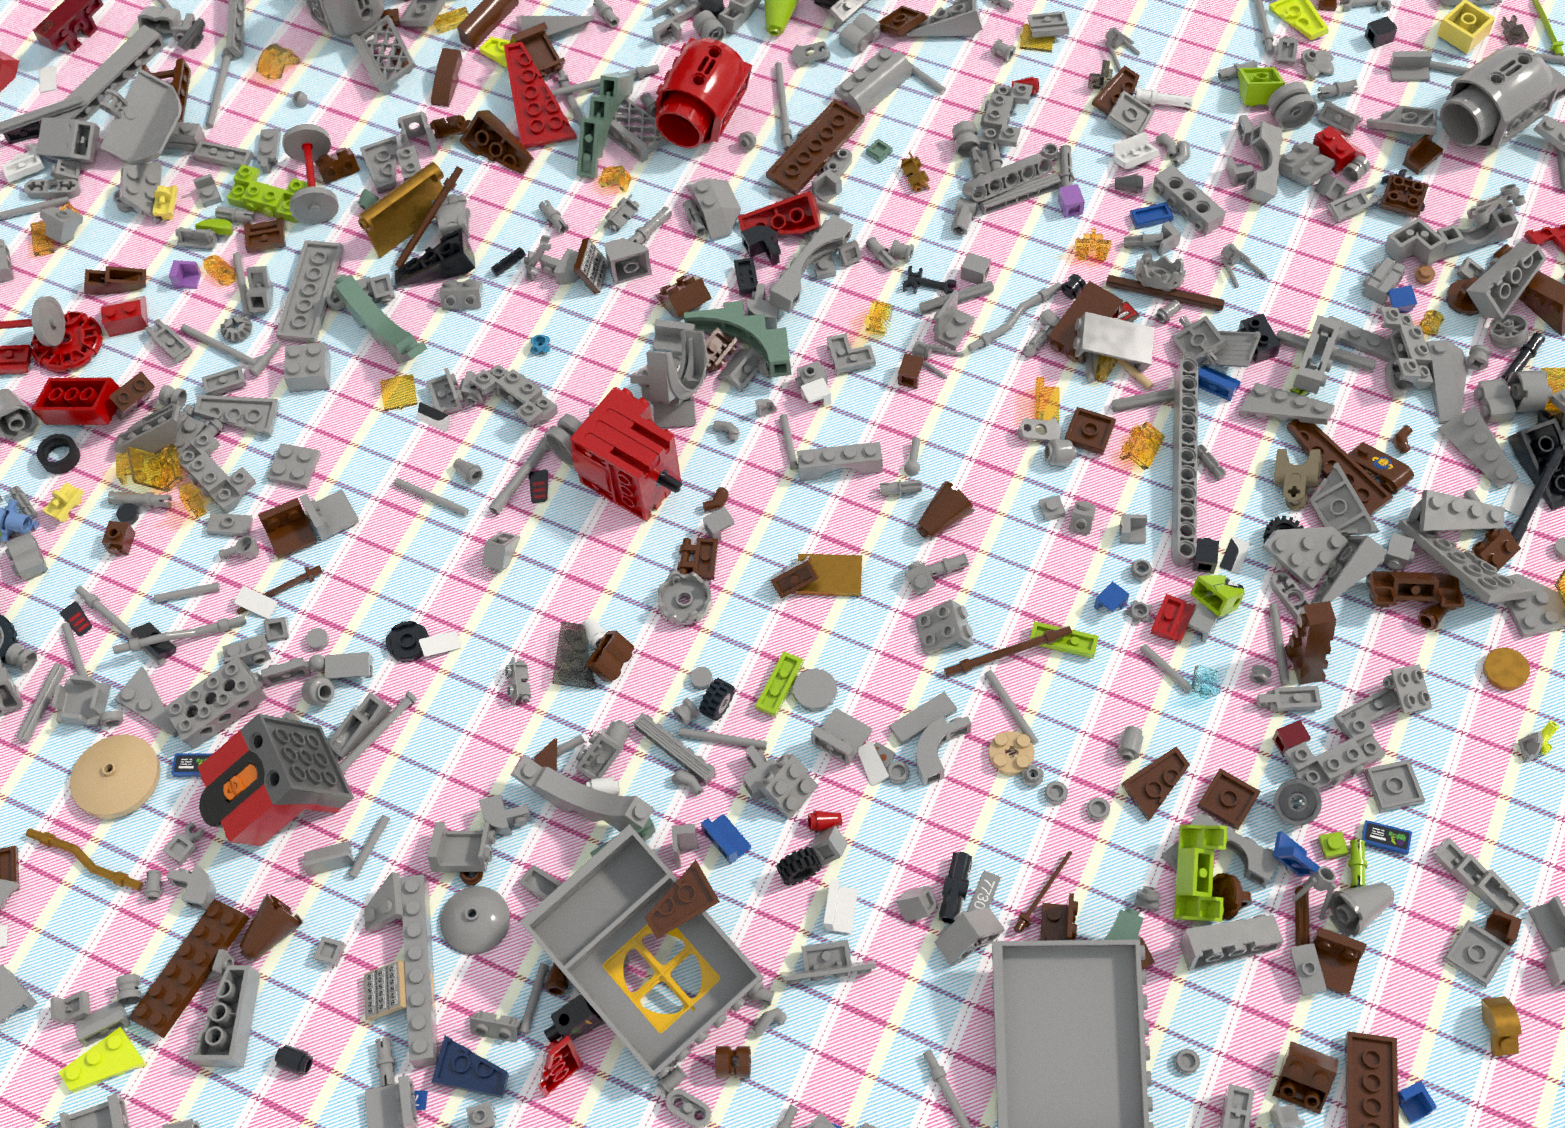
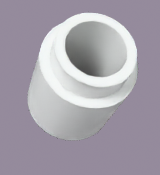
[586,776,620,795]

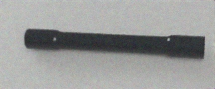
[1510,448,1565,544]

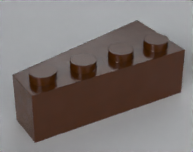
[1285,601,1336,685]

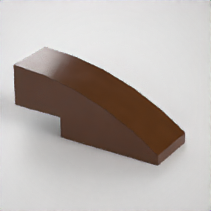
[431,48,463,107]
[84,266,147,295]

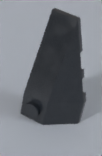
[1507,418,1565,510]

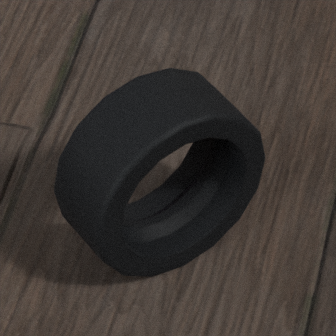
[36,434,80,474]

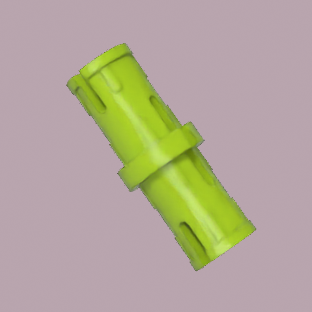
[1348,839,1367,888]

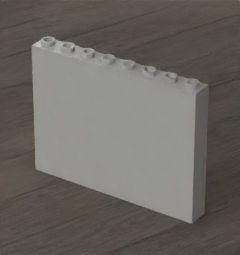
[992,939,1154,1128]

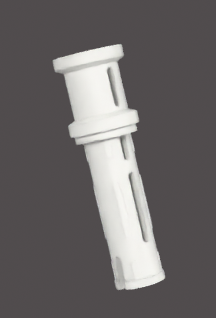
[1135,87,1193,109]

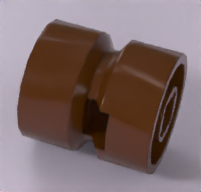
[715,1046,751,1078]

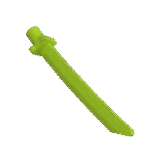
[1532,0,1564,56]

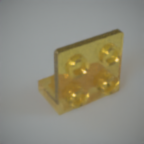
[127,444,183,493]

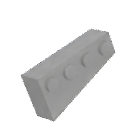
[1466,242,1547,320]
[1179,914,1284,971]
[187,965,261,1068]

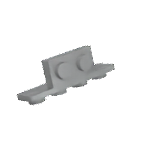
[781,939,876,984]

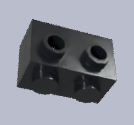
[1237,313,1281,363]

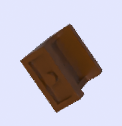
[509,22,566,78]
[109,372,155,420]

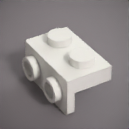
[1112,132,1159,170]

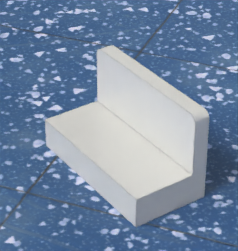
[824,879,858,934]

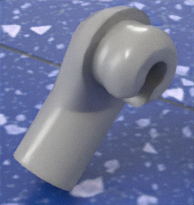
[713,420,740,441]

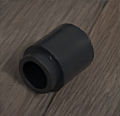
[274,1045,313,1075]

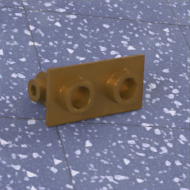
[901,152,930,192]

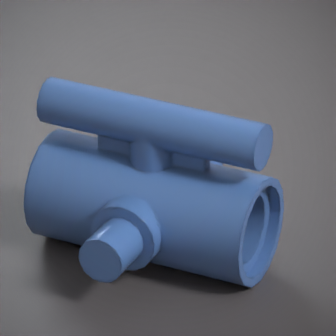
[0,499,39,541]

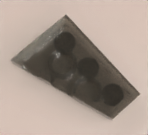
[552,622,596,689]

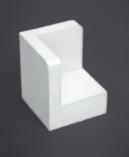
[801,378,832,407]

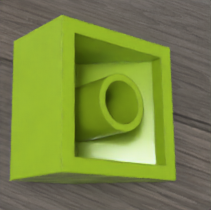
[1238,67,1285,107]

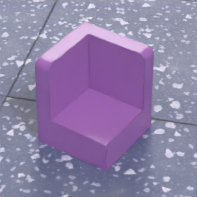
[1058,184,1085,218]
[169,260,202,289]

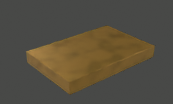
[796,554,862,597]

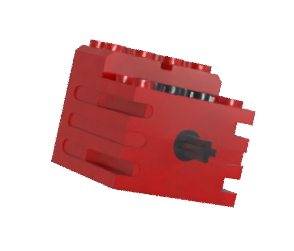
[570,387,683,522]

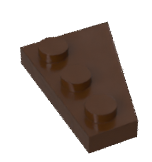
[1092,65,1140,115]
[1121,746,1190,822]
[645,860,720,939]

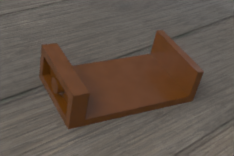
[1048,281,1123,365]

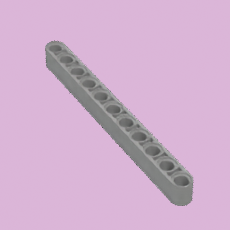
[1171,357,1198,567]

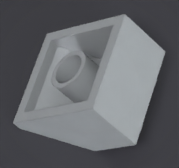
[604,238,652,285]

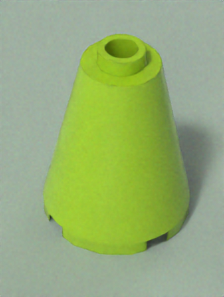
[764,0,799,36]

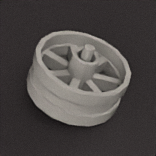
[1489,314,1529,349]

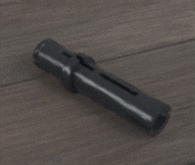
[1502,332,1545,382]

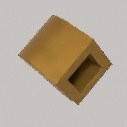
[1481,996,1522,1056]

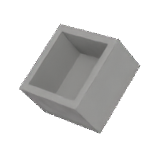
[284,342,331,393]

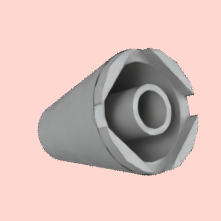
[0,388,38,441]
[1328,882,1394,937]

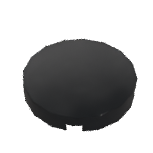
[386,621,429,663]

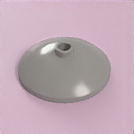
[440,886,510,954]

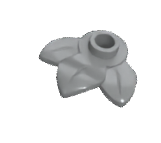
[1301,49,1334,79]

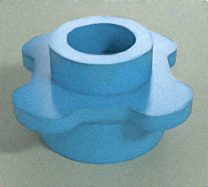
[530,334,550,354]

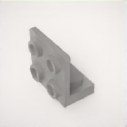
[933,289,975,351]
[299,490,359,540]
[811,708,872,766]
[365,1075,418,1128]

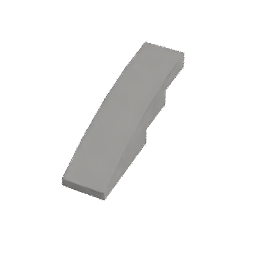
[1431,837,1526,917]

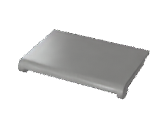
[1198,331,1261,367]

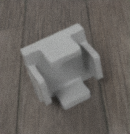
[52,675,111,727]

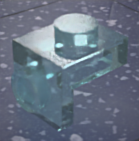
[1191,664,1221,699]

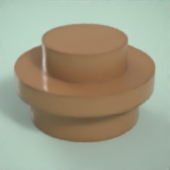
[1414,265,1435,284]

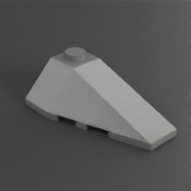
[516,16,594,36]

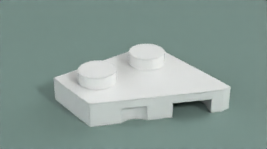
[2,143,45,182]

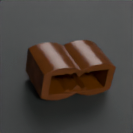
[586,630,634,682]

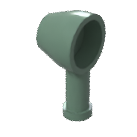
[358,189,379,210]

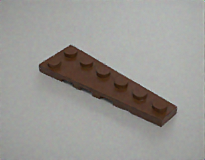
[1287,419,1393,516]

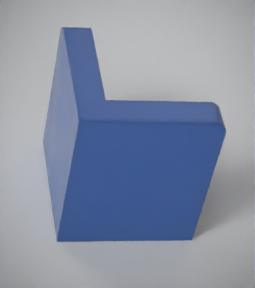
[1388,285,1417,313]
[1094,581,1129,612]
[1398,1081,1437,1124]

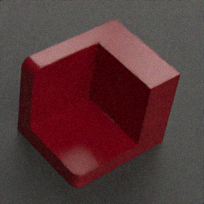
[1272,720,1311,758]

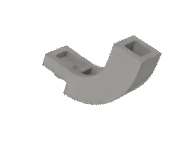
[916,716,972,787]

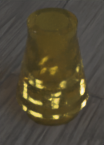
[1095,355,1118,382]

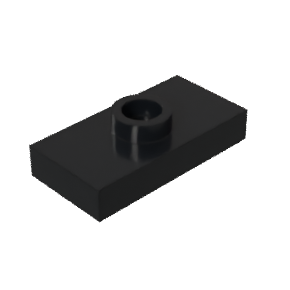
[734,257,758,296]
[131,622,177,660]

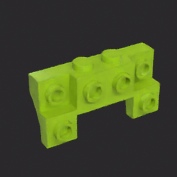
[226,164,308,224]
[1174,825,1228,922]

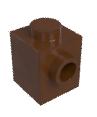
[102,521,136,555]

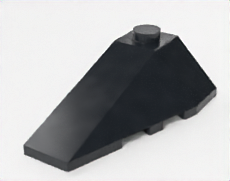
[395,228,476,286]

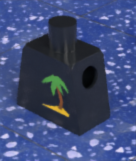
[544,994,604,1043]

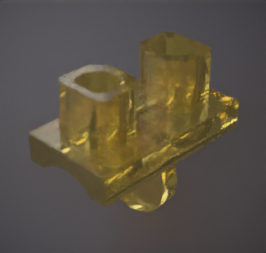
[1074,228,1111,261]
[179,482,208,518]

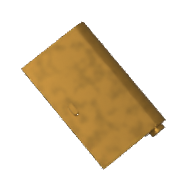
[358,162,444,258]

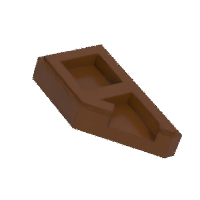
[534,738,557,772]

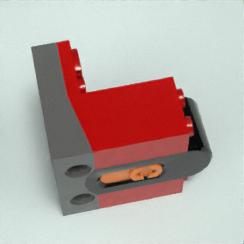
[197,713,354,846]

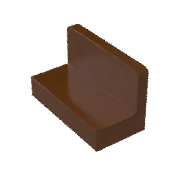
[1402,134,1444,175]
[770,555,819,598]

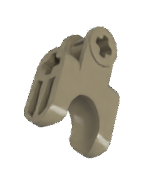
[1274,449,1322,511]

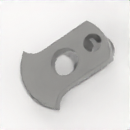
[792,41,831,68]
[1017,417,1061,443]

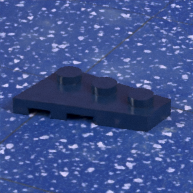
[431,1035,509,1098]

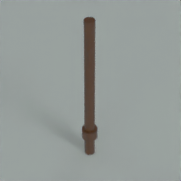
[395,166,463,268]

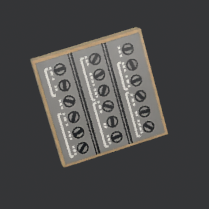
[364,960,407,1021]

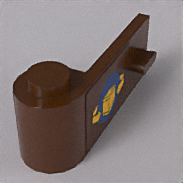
[1348,442,1414,494]

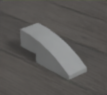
[718,0,761,34]
[328,692,392,758]
[518,865,562,902]

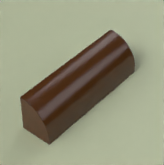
[457,0,519,49]

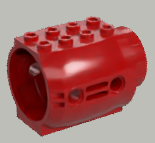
[654,38,753,148]

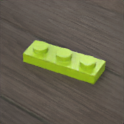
[1030,621,1099,659]
[755,651,804,718]

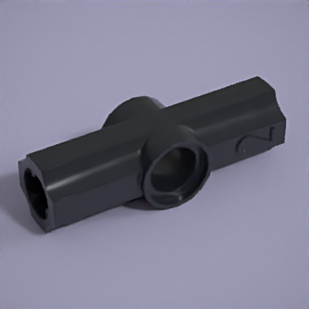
[938,851,973,925]

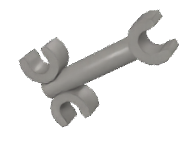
[1340,0,1392,12]
[524,235,552,281]

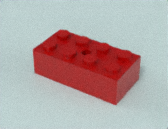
[31,377,120,425]

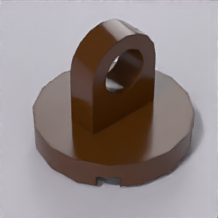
[1446,277,1480,316]
[1212,873,1252,921]

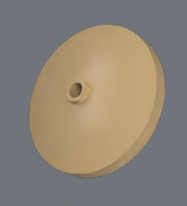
[70,735,161,819]

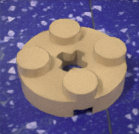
[989,731,1034,776]

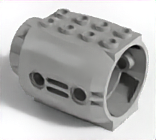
[305,0,385,39]
[1440,44,1561,149]

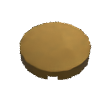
[1483,647,1530,691]

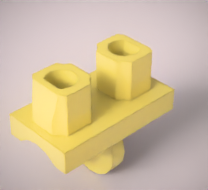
[152,185,178,220]
[43,482,84,522]

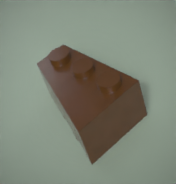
[1518,271,1565,336]

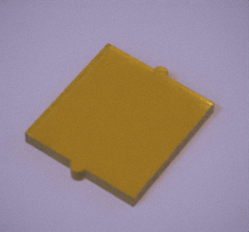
[1020,24,1056,53]
[380,374,418,411]

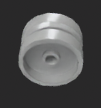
[1267,81,1318,131]
[544,414,583,467]

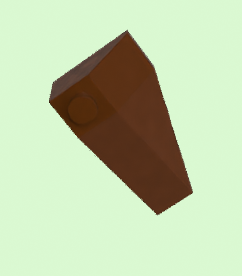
[459,110,534,174]

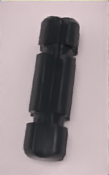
[491,247,526,276]

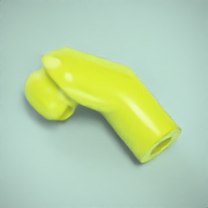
[1540,720,1560,755]

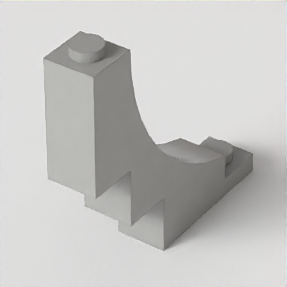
[510,755,654,832]

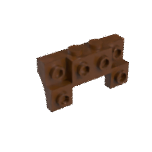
[1366,571,1465,610]

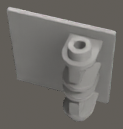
[1382,664,1432,714]

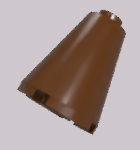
[917,481,975,539]
[239,893,304,961]

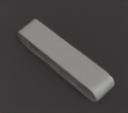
[962,154,1052,202]

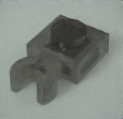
[1501,15,1529,46]

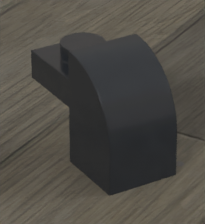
[741,226,781,266]

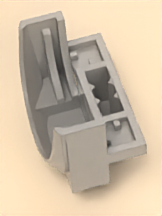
[630,330,707,406]

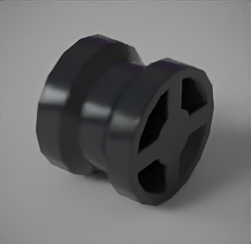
[1061,274,1086,299]

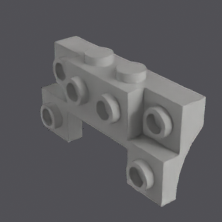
[979,82,1033,150]
[1377,307,1434,389]
[469,364,558,427]
[175,430,256,514]
[1284,713,1386,791]

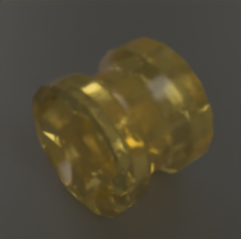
[1419,310,1444,336]

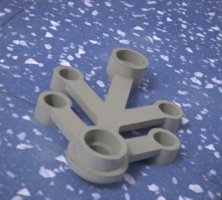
[1467,184,1526,225]

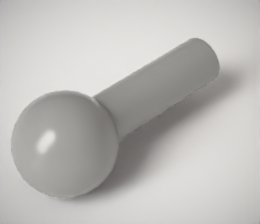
[904,437,921,476]

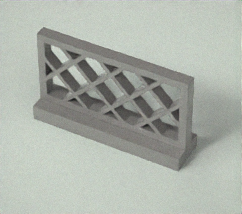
[350,15,417,96]
[607,97,669,163]

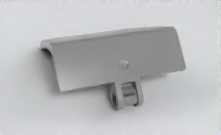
[98,69,182,165]

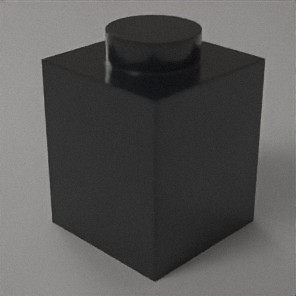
[1364,16,1397,49]
[1192,538,1219,574]

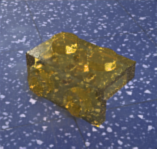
[1119,422,1165,470]

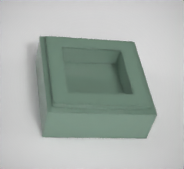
[866,138,893,163]

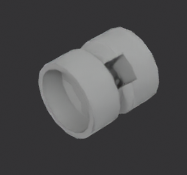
[692,10,726,41]
[952,121,980,158]

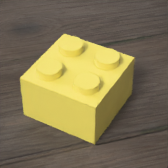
[1437,0,1495,54]

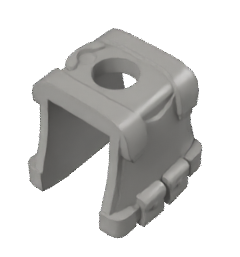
[397,112,438,155]
[431,194,471,238]

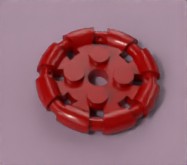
[31,311,103,372]

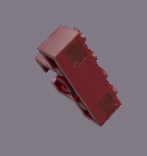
[33,0,104,52]

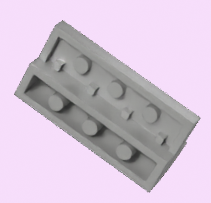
[835,47,912,116]

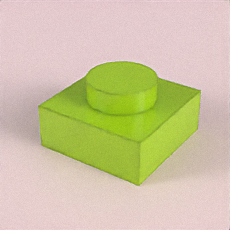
[1318,831,1349,860]

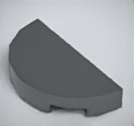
[177,18,206,50]

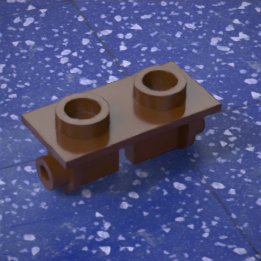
[430,114,470,139]

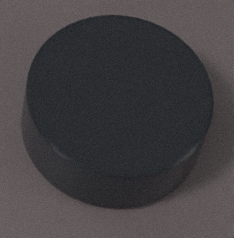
[116,504,139,525]

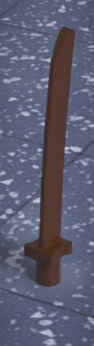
[237,565,323,614]
[1013,850,1073,934]

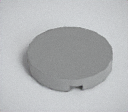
[793,668,837,711]

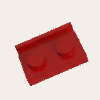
[0,344,32,374]
[1150,594,1196,644]

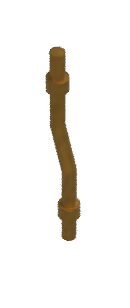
[26,828,143,891]

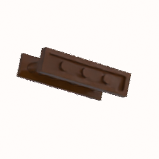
[141,58,191,122]

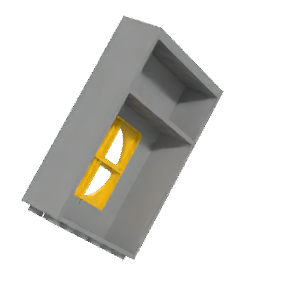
[519,824,764,1079]

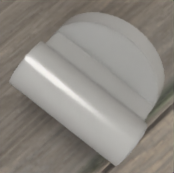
[1134,886,1161,911]

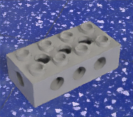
[163,656,268,749]

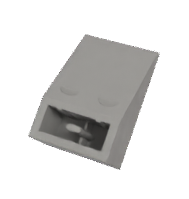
[36,117,100,164]

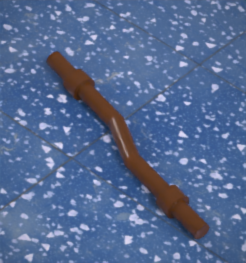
[944,626,1072,677]

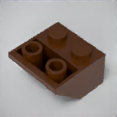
[655,275,712,318]
[1272,1041,1339,1114]

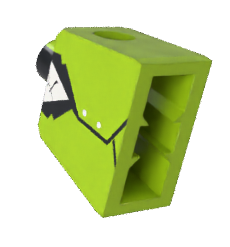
[1190,575,1245,617]

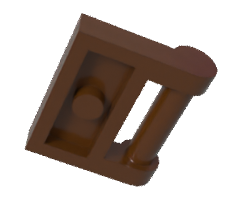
[244,217,286,253]

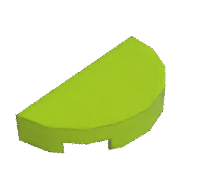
[195,218,233,236]

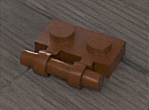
[677,538,719,580]

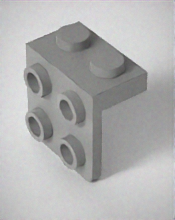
[915,599,974,655]

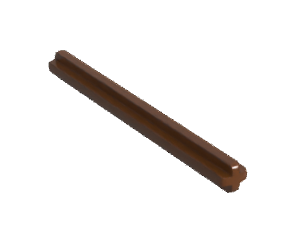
[1106,275,1225,311]

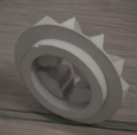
[220,313,253,342]

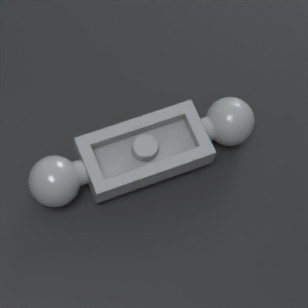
[252,654,325,687]

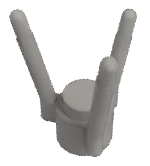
[1105,27,1140,71]
[1221,243,1267,288]
[912,341,964,379]
[1292,866,1337,920]

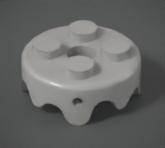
[1134,251,1186,292]
[657,571,711,625]

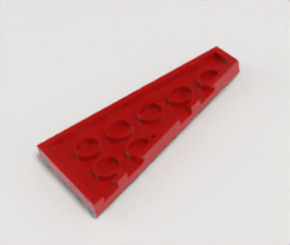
[504,42,578,148]

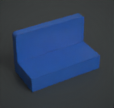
[1198,366,1241,402]
[701,814,751,864]
[1273,831,1320,877]

